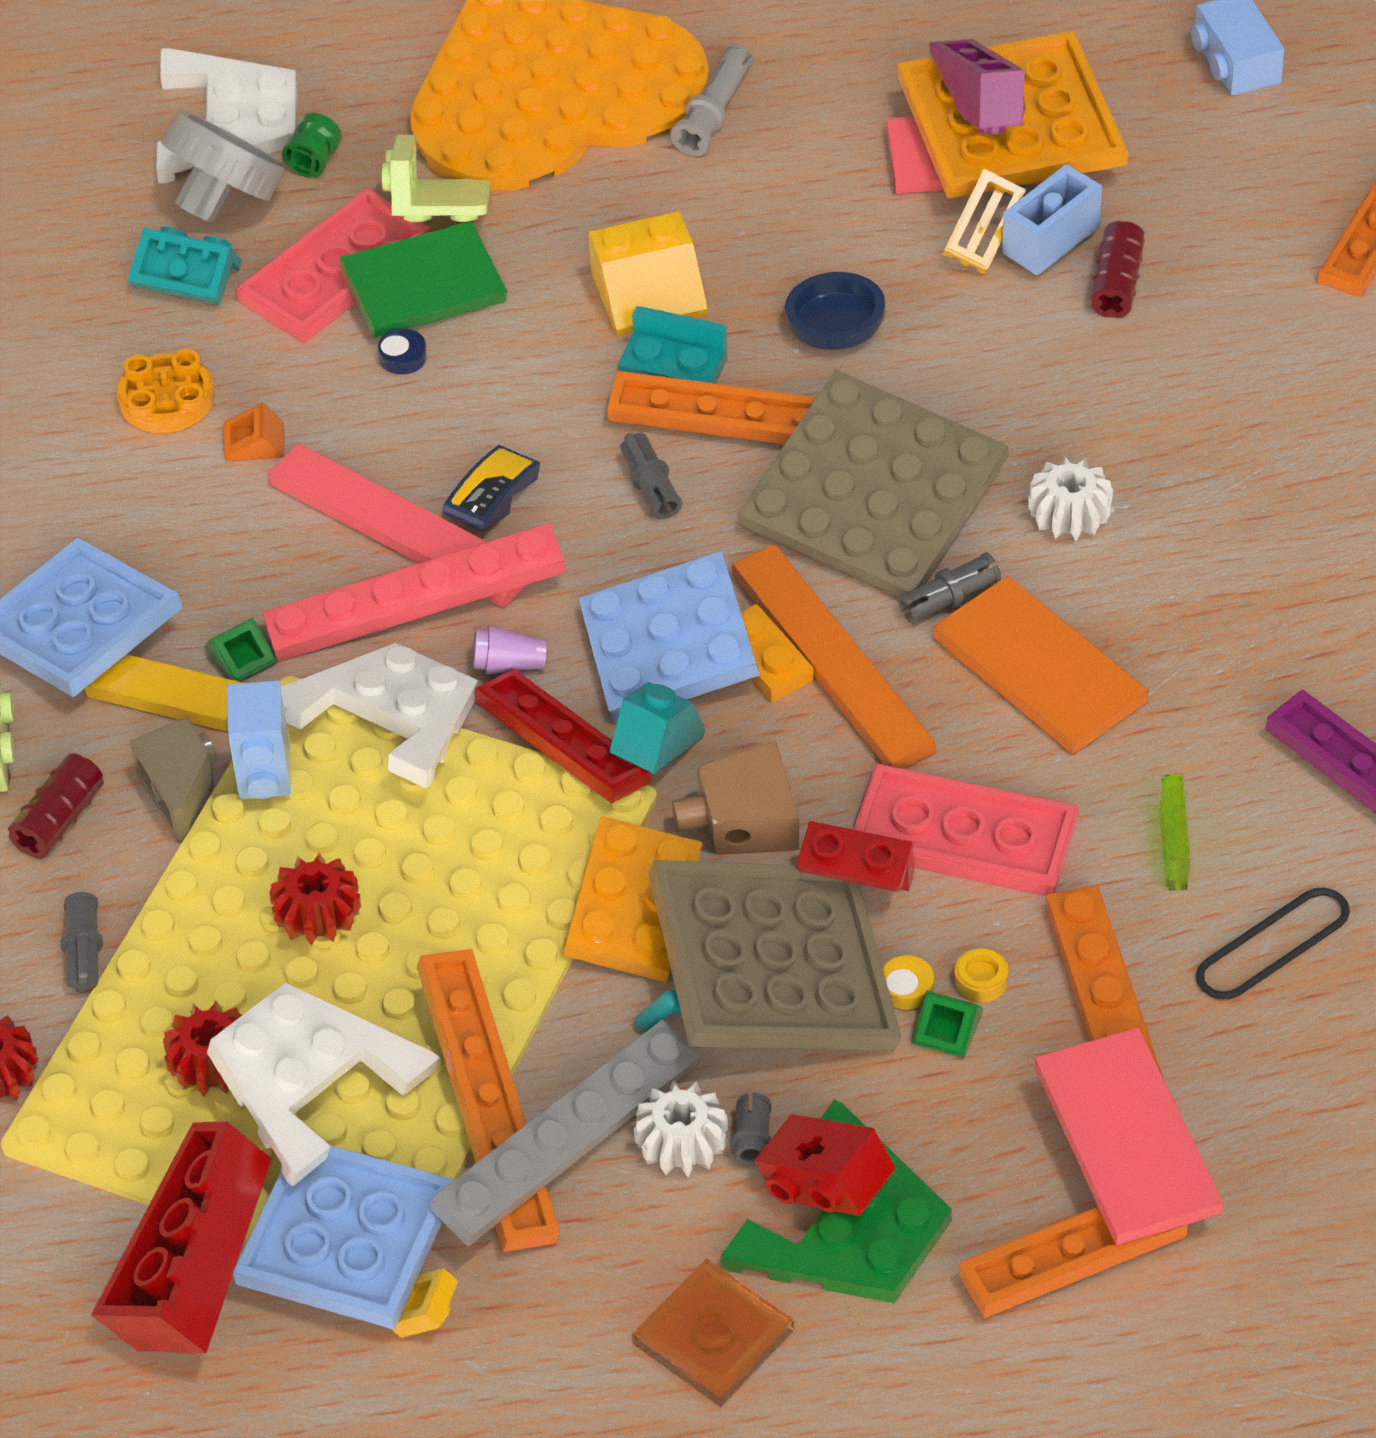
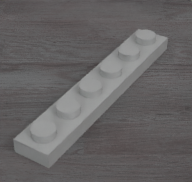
[429,1019,701,1247]

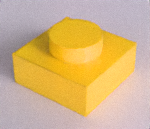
[391,1268,458,1338]

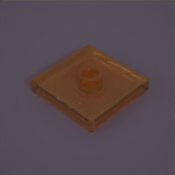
[632,1258,794,1407]

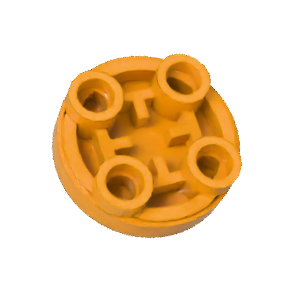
[117,349,215,433]

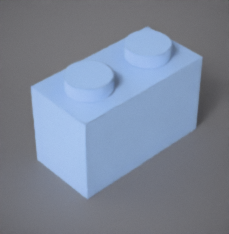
[1191,0,1285,96]
[1002,164,1102,276]
[227,681,291,799]

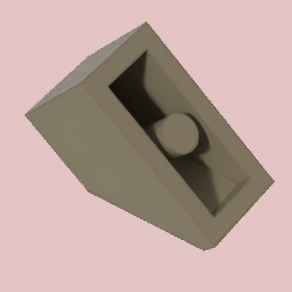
[130,717,217,844]

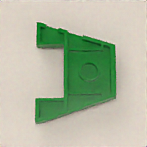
[720,1099,952,1303]

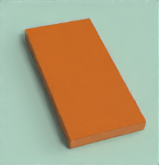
[933,575,1149,755]

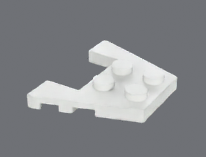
[156,48,297,183]
[281,643,478,788]
[207,983,440,1186]

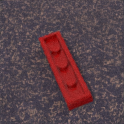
[475,669,651,804]

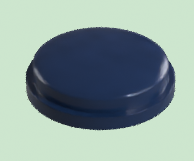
[785,272,886,350]

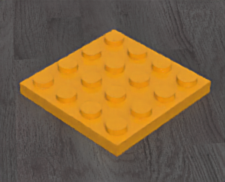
[898,31,1128,199]

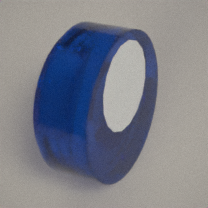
[378,328,427,375]

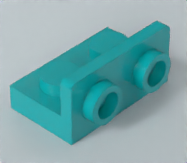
[127,226,242,305]
[618,306,727,384]

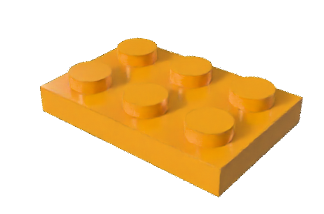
[563,816,703,983]

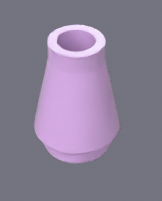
[472,625,547,675]

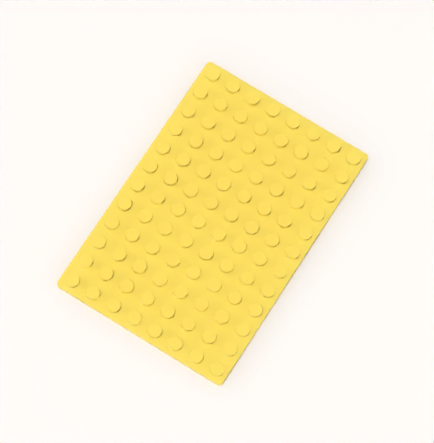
[1,676,657,1240]

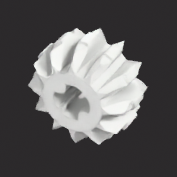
[1028,457,1113,541]
[634,1080,728,1177]

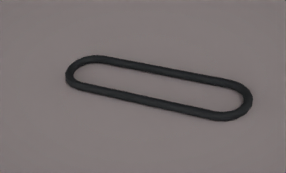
[1196,888,1350,999]

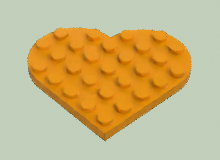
[410,0,709,191]

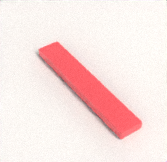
[268,443,527,609]

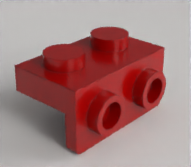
[797,821,914,892]

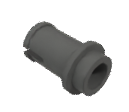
[730,1093,772,1167]

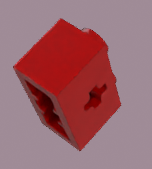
[754,1114,896,1216]

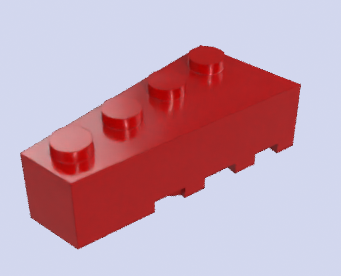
[91,1121,272,1354]

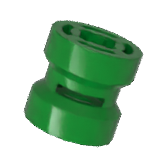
[282,113,342,178]

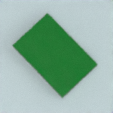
[339,221,507,338]

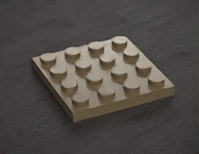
[738,370,1008,597]
[648,860,901,1051]

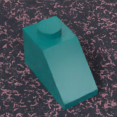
[610,682,705,774]

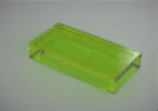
[1159,774,1190,891]

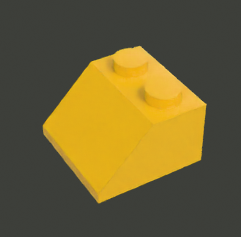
[588,211,708,336]

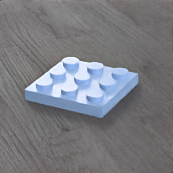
[0,537,183,697]
[579,551,760,723]
[233,1145,454,1330]

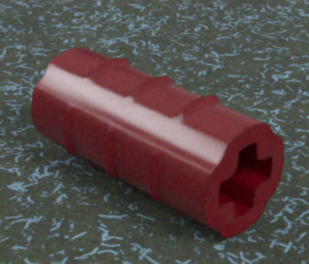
[1091,221,1145,318]
[8,753,104,858]

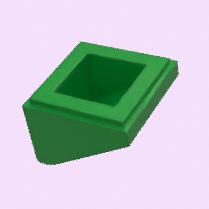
[204,617,278,682]
[912,991,983,1058]

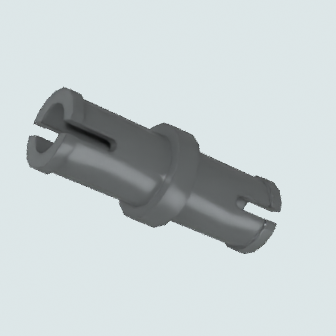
[898,552,1001,624]

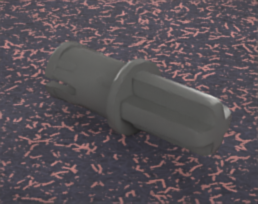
[620,432,683,519]
[60,892,103,993]

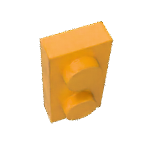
[741,604,814,703]

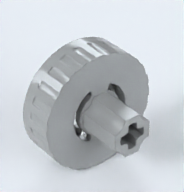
[161,110,287,223]

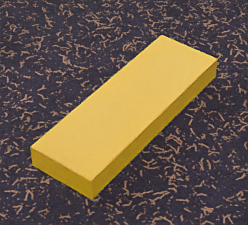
[85,654,243,732]

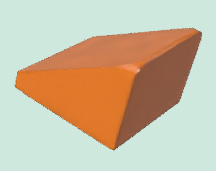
[224,402,285,462]

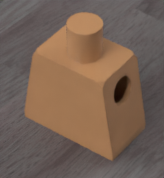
[672,741,799,855]

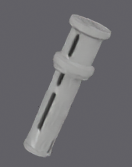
[671,44,753,157]

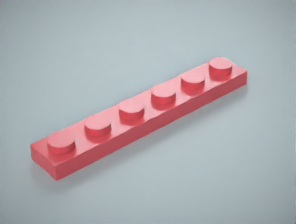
[262,523,567,662]

